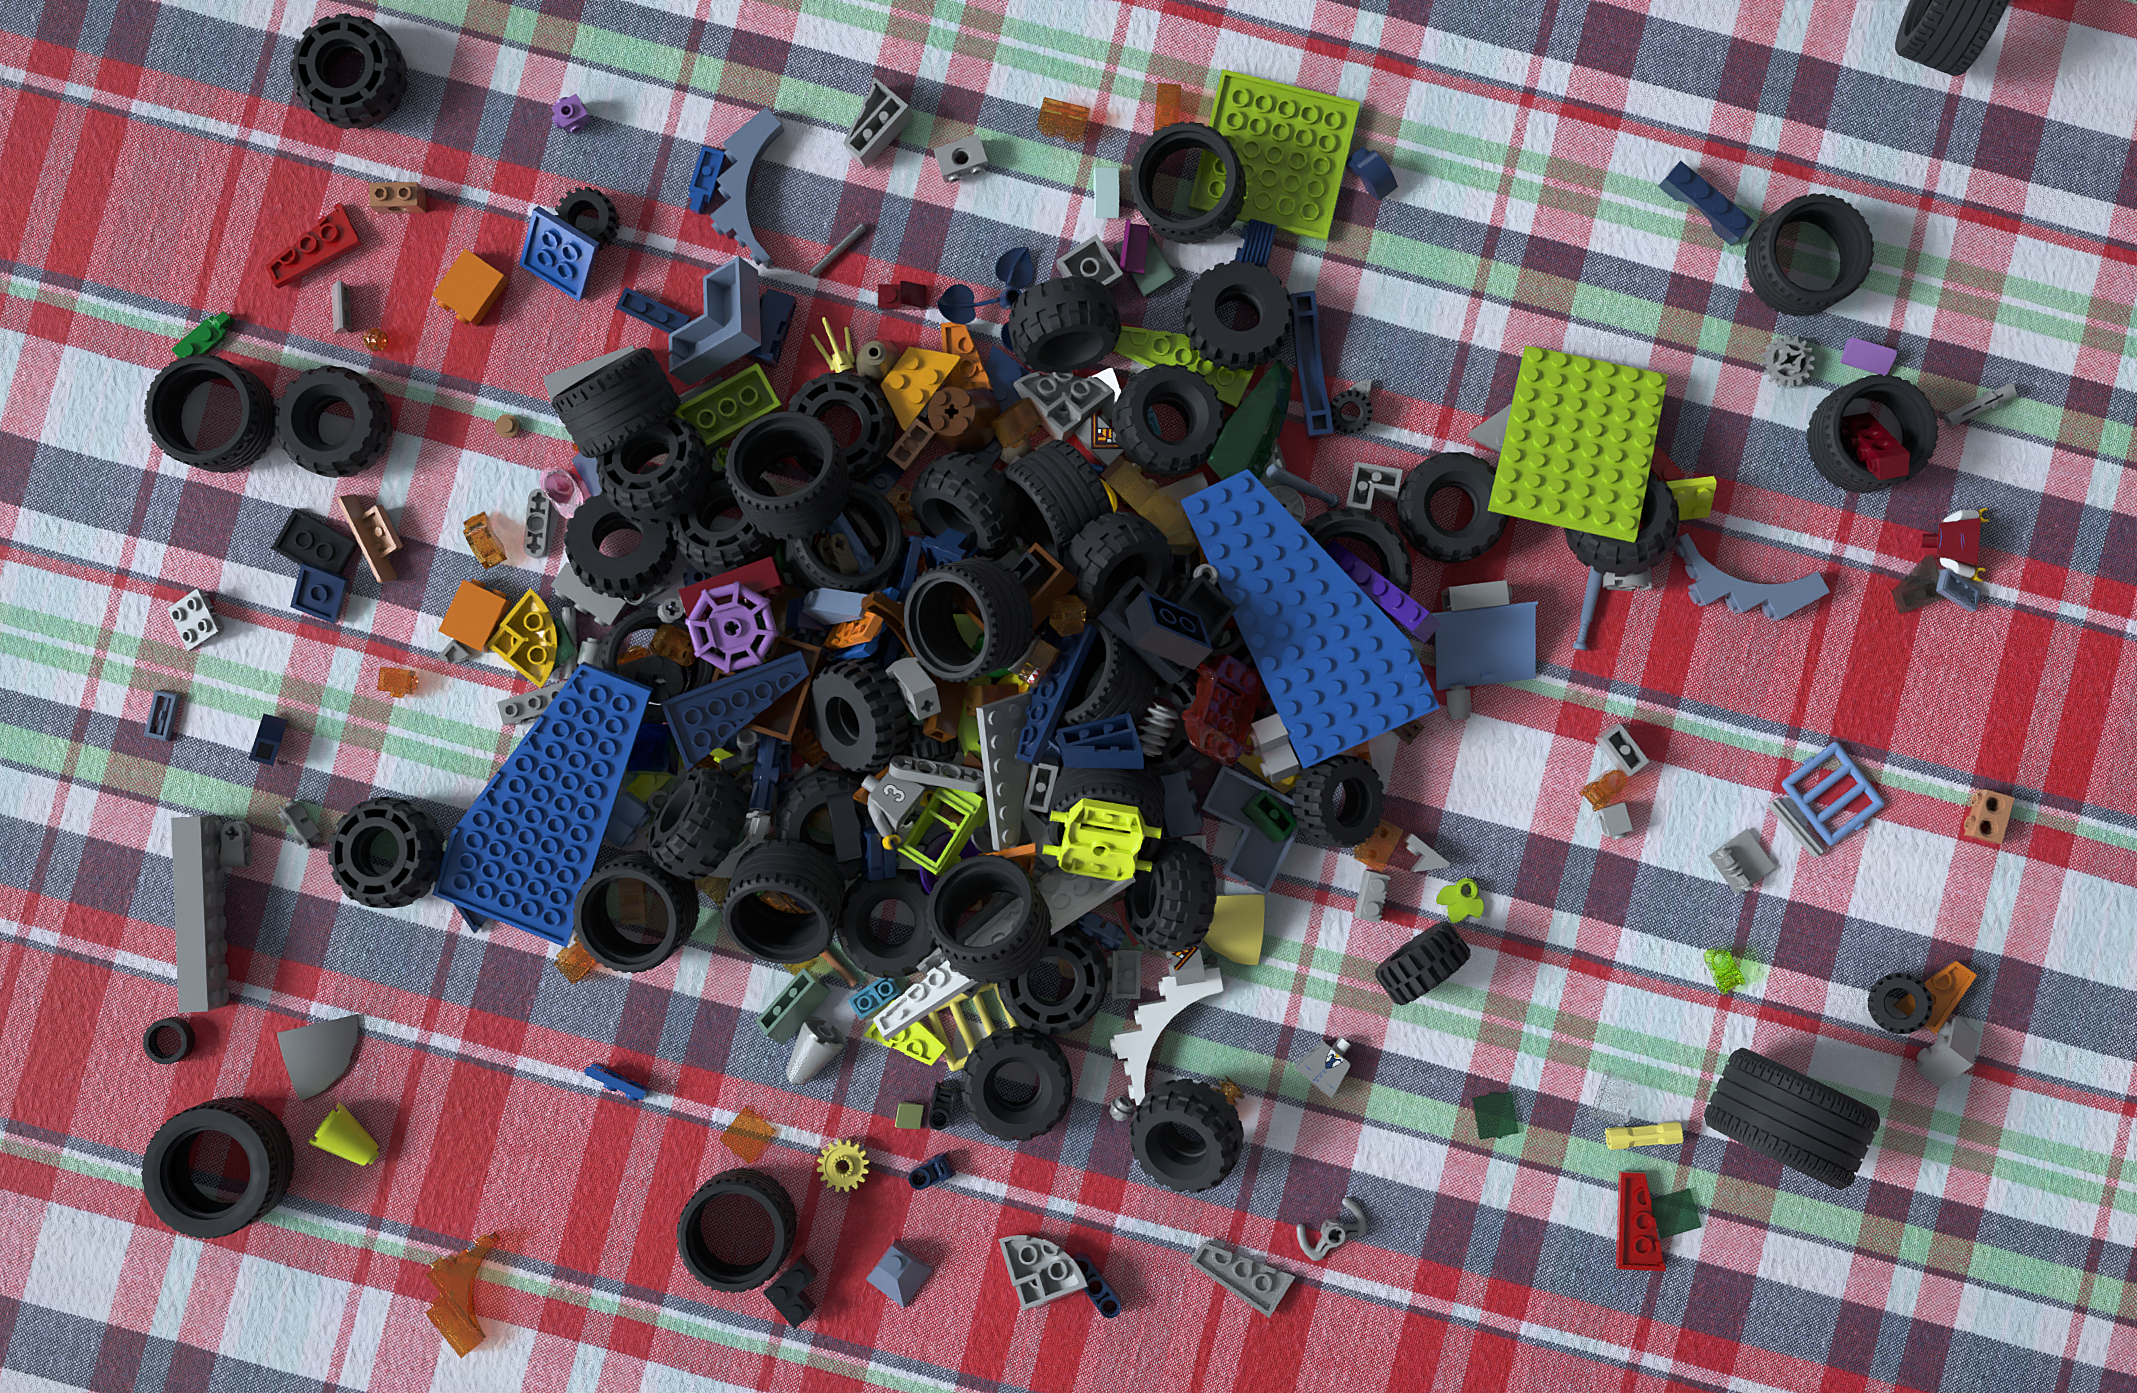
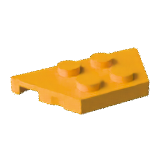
[881,347,961,432]

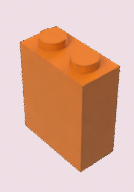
[432,248,510,326]
[438,578,512,653]

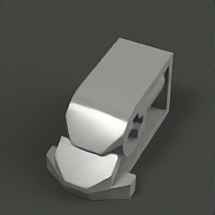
[886,657,941,721]

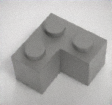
[1346,462,1403,513]
[1249,713,1299,784]
[1916,1016,1979,1088]

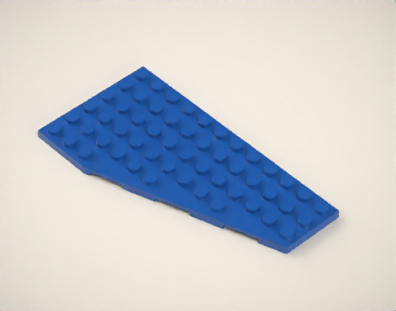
[1180,469,1440,769]
[432,661,653,948]

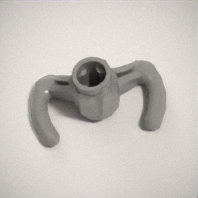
[1296,1197,1368,1261]

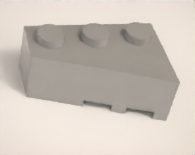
[843,77,914,169]

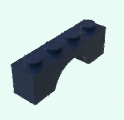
[1658,160,1754,246]

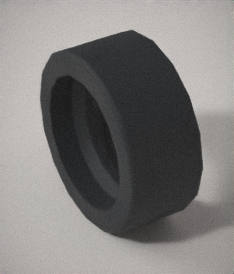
[143,1017,195,1064]

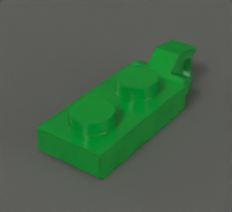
[171,311,235,358]

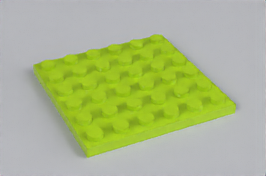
[1188,69,1360,242]

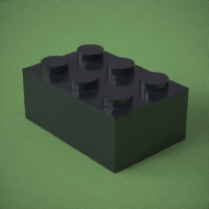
[1125,590,1213,670]

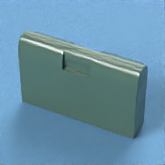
[1114,232,1177,298]

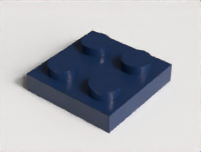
[290,562,349,624]

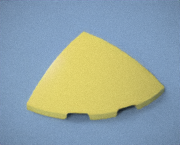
[1202,893,1265,965]

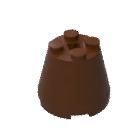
[928,381,1002,453]

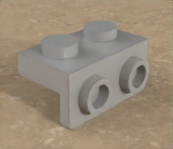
[1107,949,1142,999]

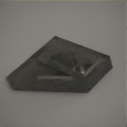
[1891,554,1946,614]

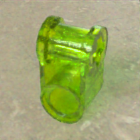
[1704,947,1746,995]

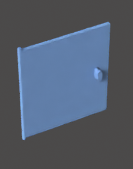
[1432,601,1538,690]

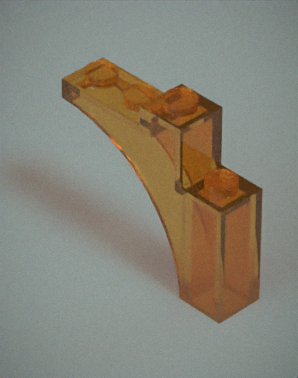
[425,1231,501,1358]

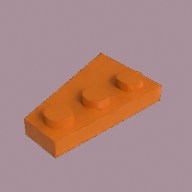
[1892,961,1977,1034]

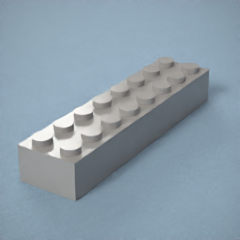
[171,815,229,1013]

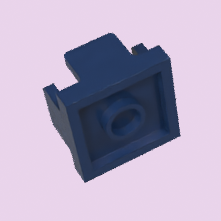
[921,528,981,570]

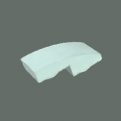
[1093,167,1119,218]

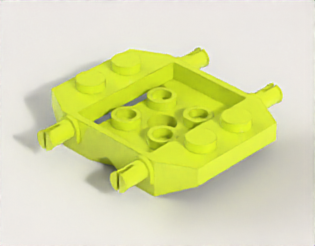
[1042,798,1162,881]

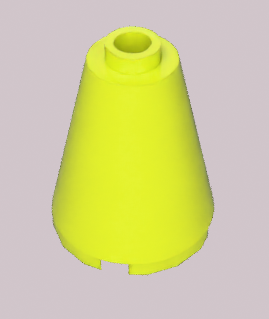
[308,1102,380,1166]

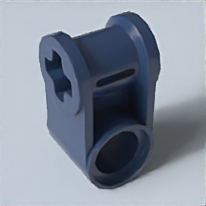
[908,1151,956,1190]

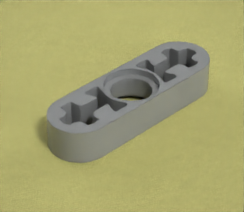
[523,489,552,558]

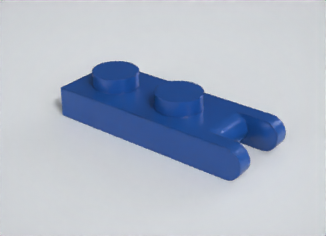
[584,1063,651,1102]

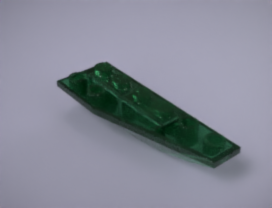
[1207,359,1293,481]

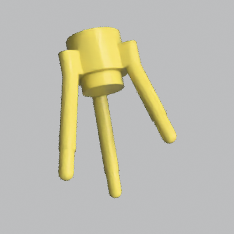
[810,317,855,373]

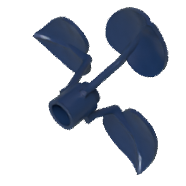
[937,247,1033,352]

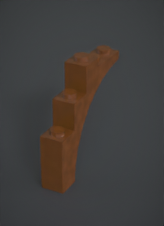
[860,591,968,742]

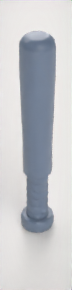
[1266,464,1340,508]
[1572,566,1603,651]

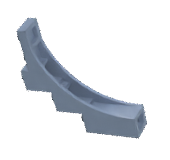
[710,107,784,269]
[1674,533,1830,621]

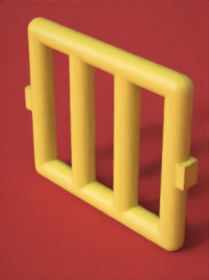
[927,982,1020,1072]

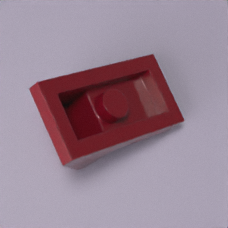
[878,281,926,310]

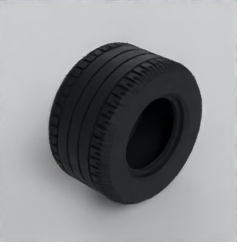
[1704,1047,1880,1190]

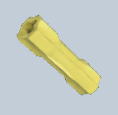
[1605,1121,1683,1150]

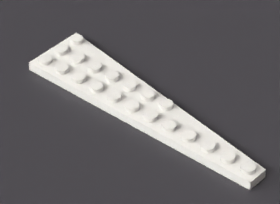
[873,862,1136,1041]

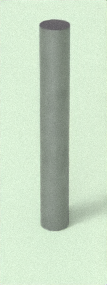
[809,223,867,278]

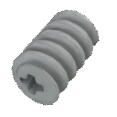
[1138,701,1179,757]

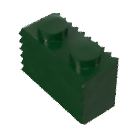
[1241,790,1298,843]

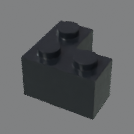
[763,1254,818,1329]

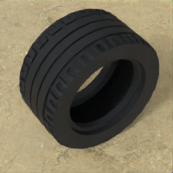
[1895,0,2009,76]
[141,1097,295,1239]

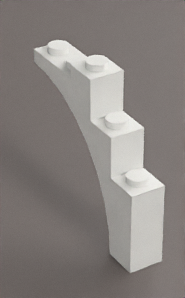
[1110,965,1223,1105]

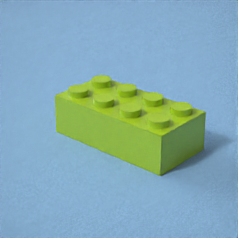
[675,363,785,451]

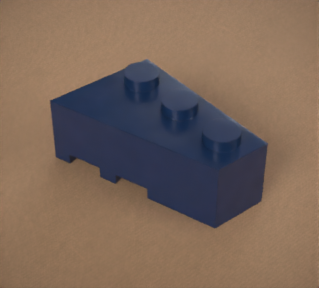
[745,288,798,369]
[1057,713,1144,769]

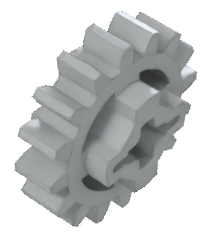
[1760,335,1815,388]

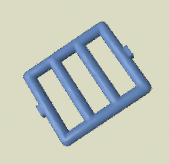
[1782,742,1885,846]

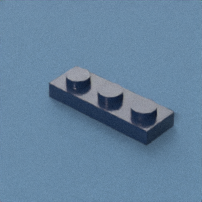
[615,286,691,334]

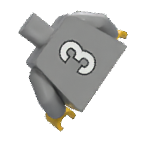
[862,772,935,850]

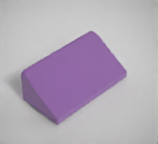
[1840,337,1898,376]

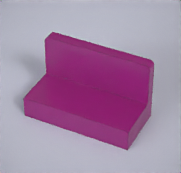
[1120,219,1150,275]

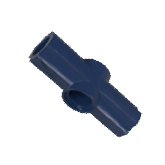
[749,736,782,812]

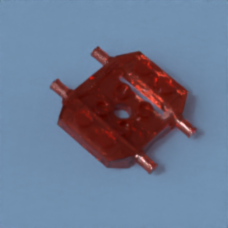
[1182,654,1268,766]

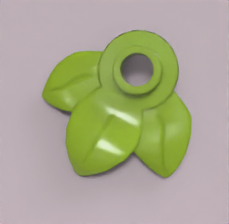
[1436,878,1484,923]

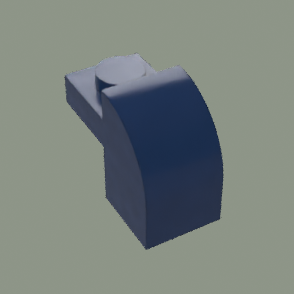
[1346,147,1398,201]

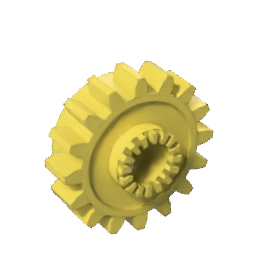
[817,1138,870,1192]

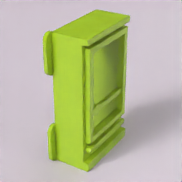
[897,774,989,877]

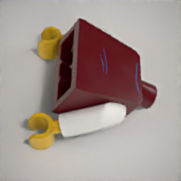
[1922,508,1989,582]

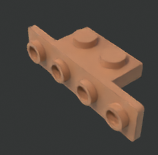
[337,494,403,583]

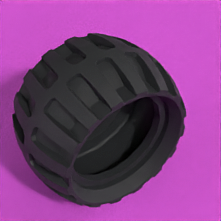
[1302,509,1413,622]

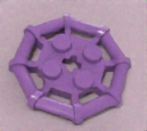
[685,581,779,674]

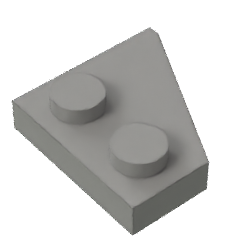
[1467,404,1511,455]

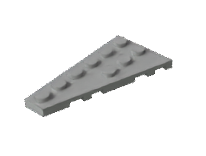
[976,690,1032,851]

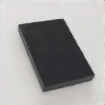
[271,508,359,575]

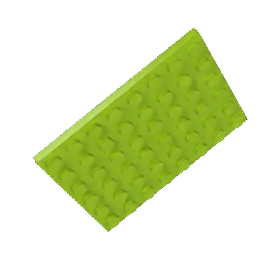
[1487,345,1668,543]

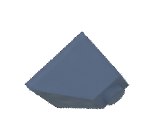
[866,1240,933,1308]

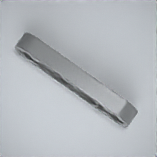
[889,755,985,792]

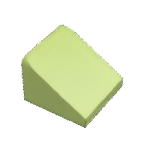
[895,1101,924,1129]

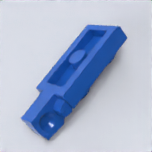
[688,145,726,215]

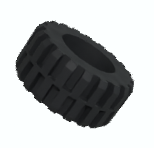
[1292,754,1385,848]
[1375,921,1471,1006]

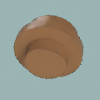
[495,414,520,438]

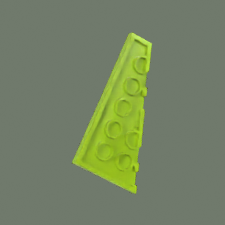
[1113,326,1257,408]

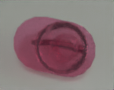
[539,466,585,519]

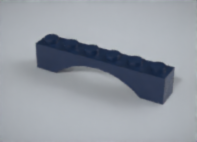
[1289,291,1334,440]

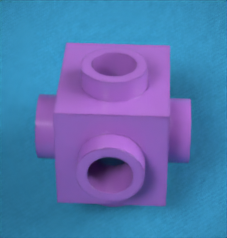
[551,94,592,134]

